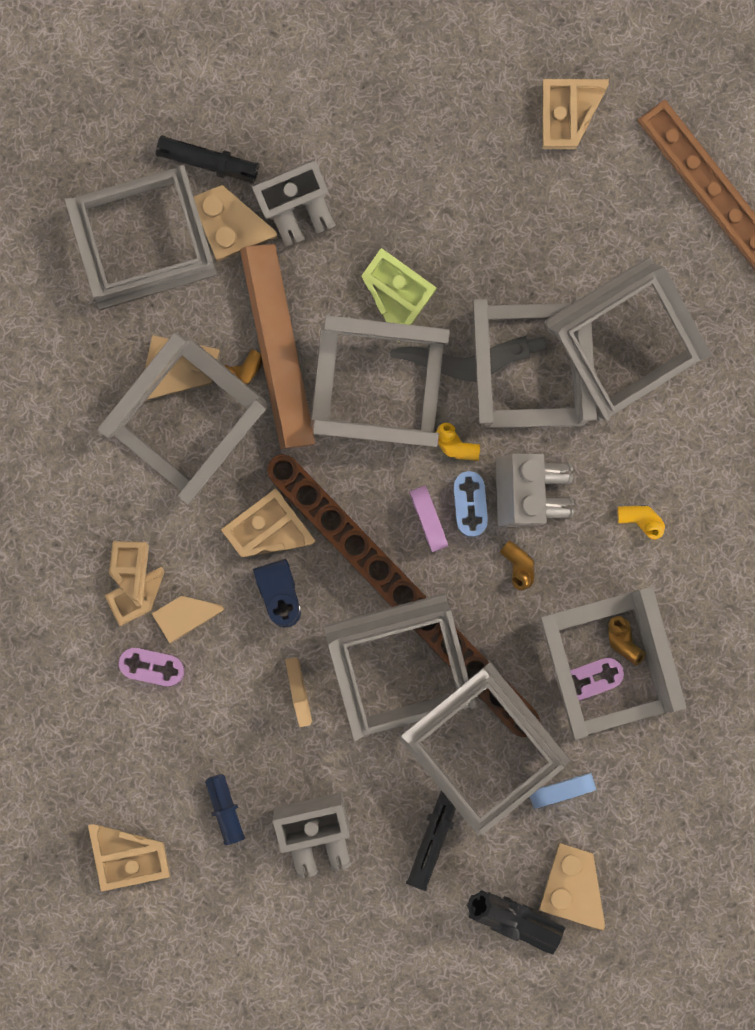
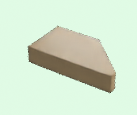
[109,541,149,606]
[104,567,165,627]
[152,596,225,644]
[285,657,312,728]

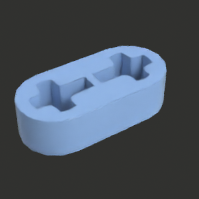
[453,471,488,537]
[530,773,597,809]

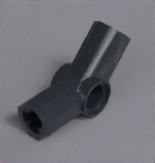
[467,890,566,955]

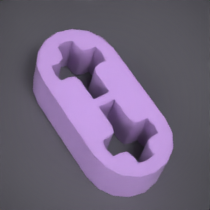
[409,485,448,552]
[119,648,185,686]
[570,658,624,700]

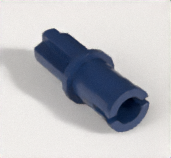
[205,774,245,845]

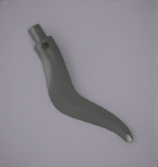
[390,336,547,382]

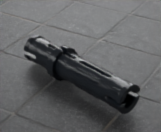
[156,135,260,184]
[405,791,463,891]

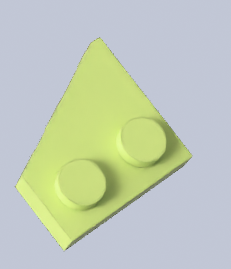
[362,248,438,342]

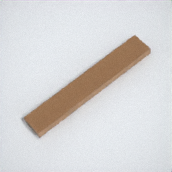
[637,99,755,271]
[240,244,316,450]

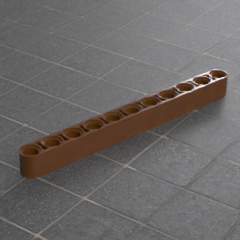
[267,454,540,737]

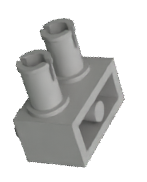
[252,159,336,247]
[495,454,575,527]
[273,792,352,879]

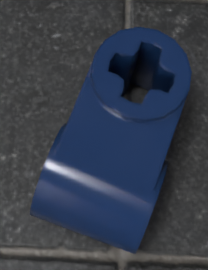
[253,558,301,628]

